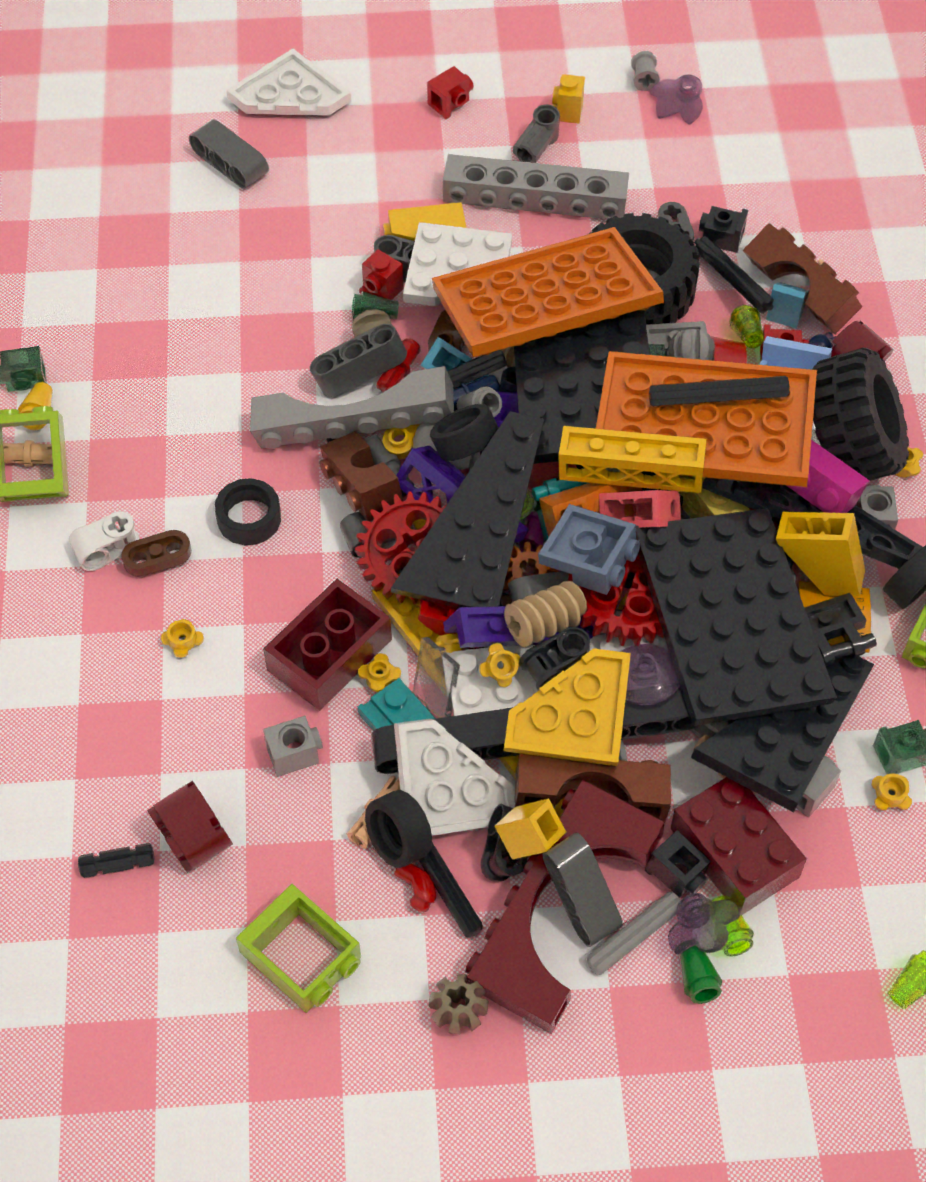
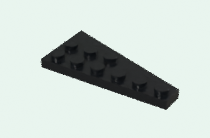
[391,411,544,608]
[702,477,923,569]
[691,655,874,813]

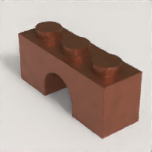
[319,431,403,521]

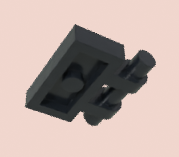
[804,593,877,666]

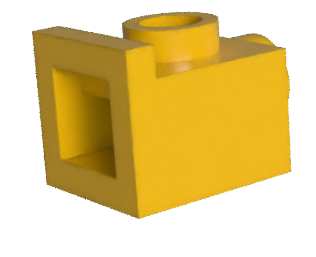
[552,74,585,124]

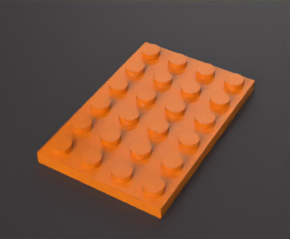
[432,227,664,357]
[596,351,817,487]

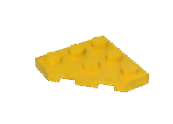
[504,648,631,766]

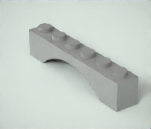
[250,366,454,449]

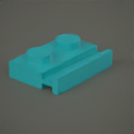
[357,678,436,731]

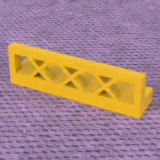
[559,426,707,493]

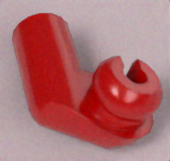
[394,863,437,912]

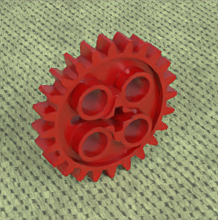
[355,491,447,604]
[568,555,664,646]

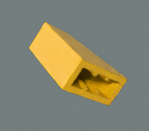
[383,202,467,241]
[776,512,865,597]

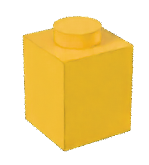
[495,798,566,859]

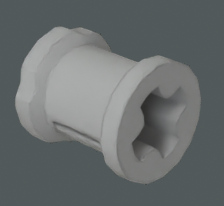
[631,51,660,91]

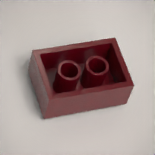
[263,578,392,711]
[670,777,807,917]

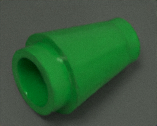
[679,941,722,1004]

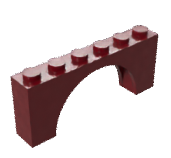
[465,780,664,1034]

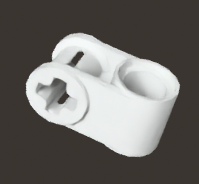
[69,511,140,571]

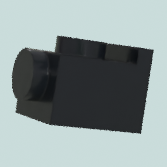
[699,206,749,253]
[645,831,711,898]

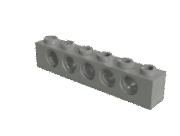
[443,154,629,219]

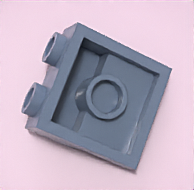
[538,504,640,595]

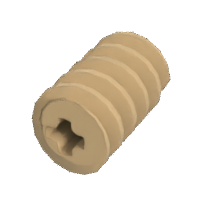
[504,581,587,647]

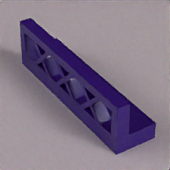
[396,445,529,543]
[443,606,594,648]

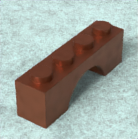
[743,223,862,334]
[515,753,671,823]

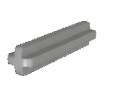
[586,892,683,975]

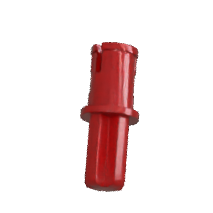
[376,338,421,393]

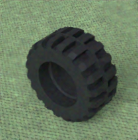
[589,213,700,325]
[812,348,909,481]

